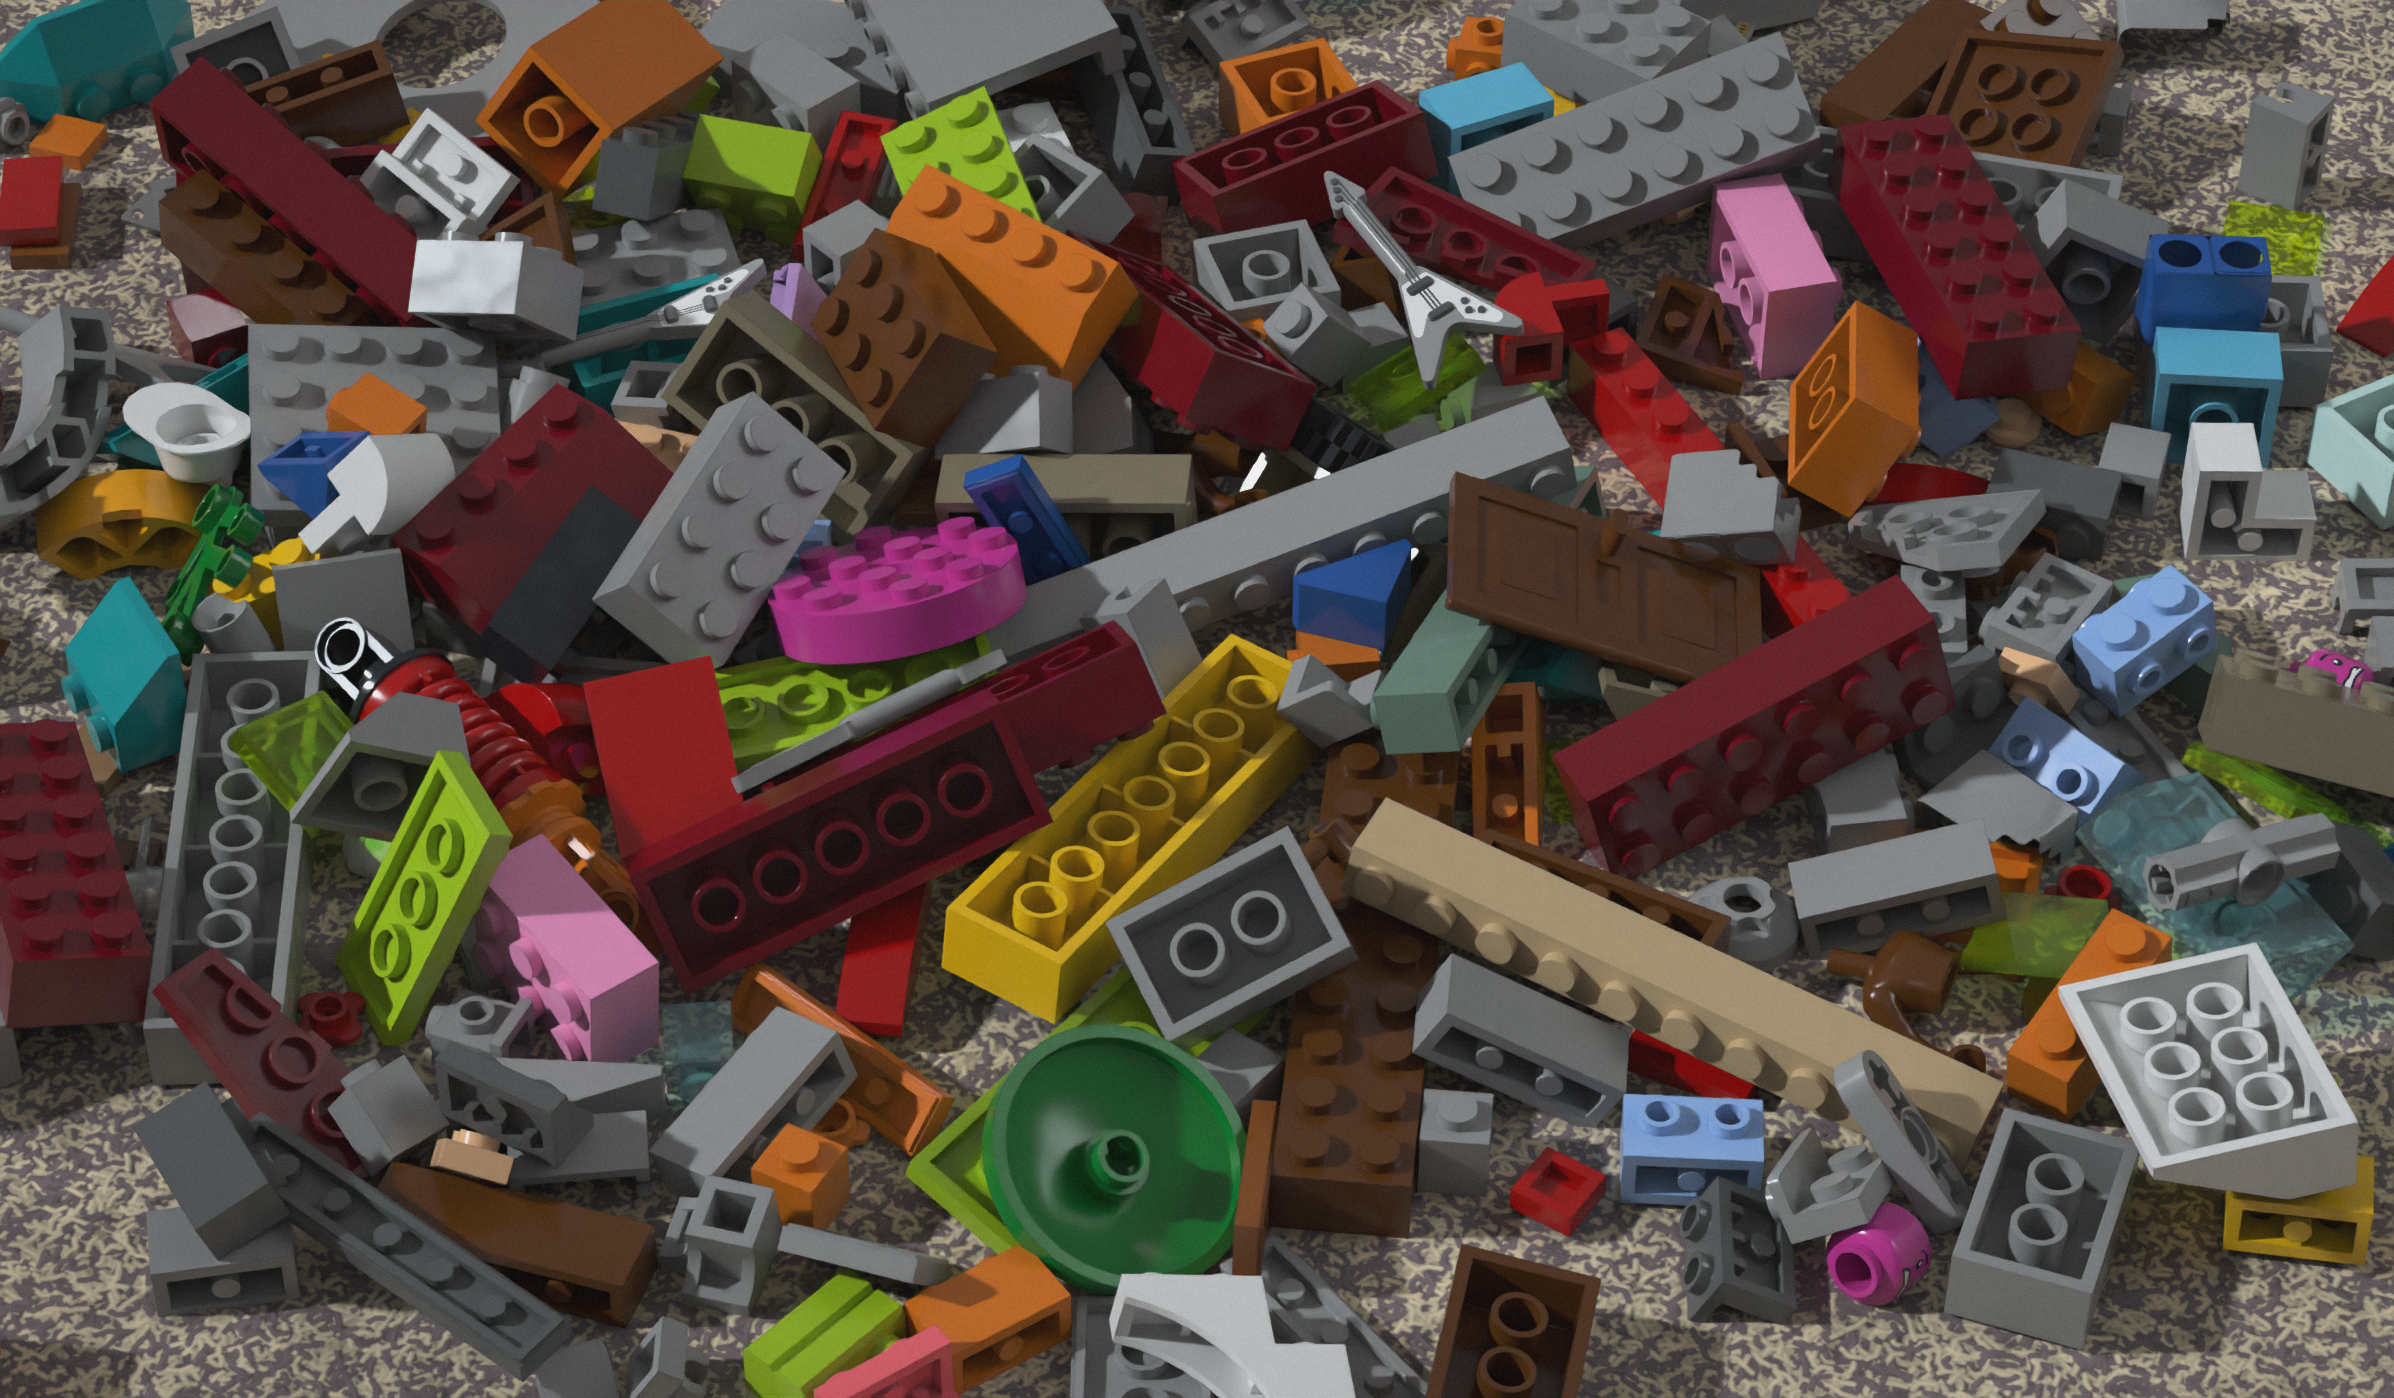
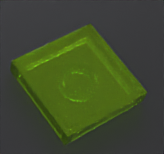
[1346,332,1488,433]
[227,690,355,839]
[2181,741,2349,823]

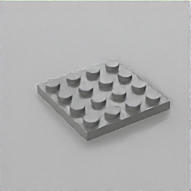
[248,324,501,527]

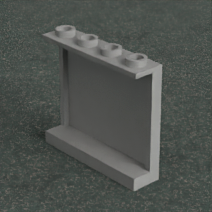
[844,0,1126,120]

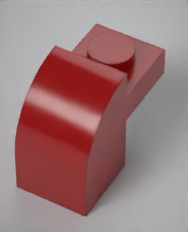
[1492,272,1610,387]
[483,683,607,802]

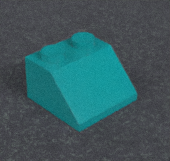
[61,576,187,773]

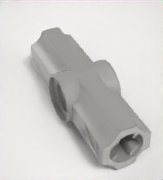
[2142,812,2341,913]

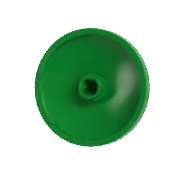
[982,1024,1247,1296]

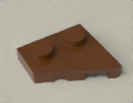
[1635,274,1745,396]

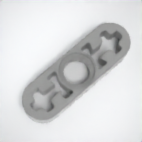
[1834,1050,1973,1236]

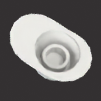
[123,382,251,489]

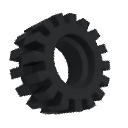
[1291,397,1397,473]

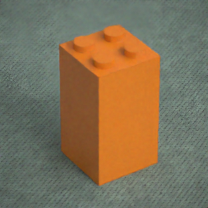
[475,0,724,200]

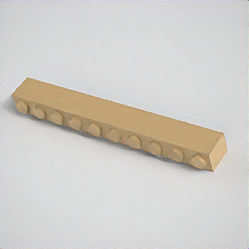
[1341,797,2004,1175]

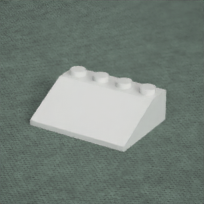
[2059,942,2359,1200]

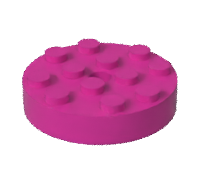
[767,517,1028,664]

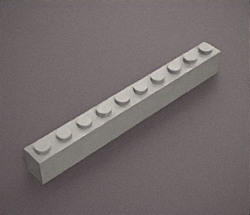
[986,395,1578,673]

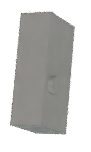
[699,0,913,127]

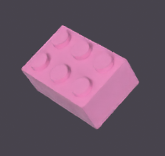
[1706,173,1843,380]
[472,834,659,1063]

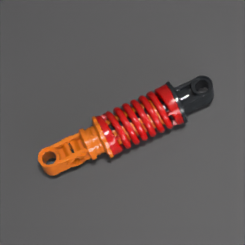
[315,617,664,958]

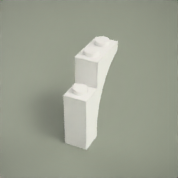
[1109,1272,1356,1398]

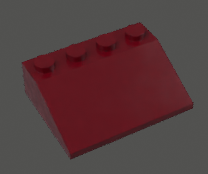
[391,383,674,644]

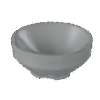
[1688,876,1801,972]

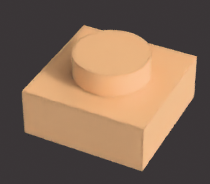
[1998,647,2080,716]

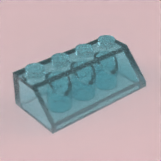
[2074,772,2356,1002]

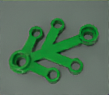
[160,484,267,667]

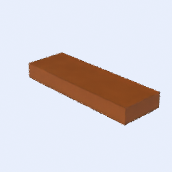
[1232,1099,1280,1276]

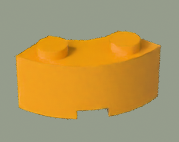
[35,469,211,580]

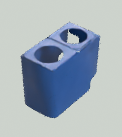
[2135,234,2272,347]

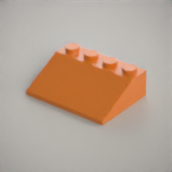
[886,164,1139,394]

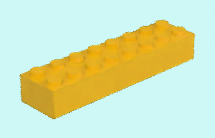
[941,634,1329,1025]

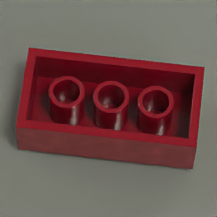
[1171,80,1439,238]

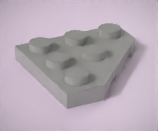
[1848,489,2046,578]

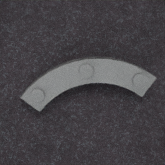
[0,305,116,534]

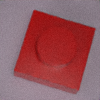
[1509,1146,1607,1237]

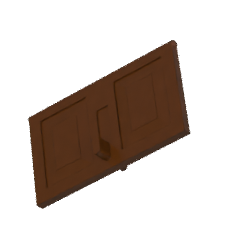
[1445,471,1762,685]

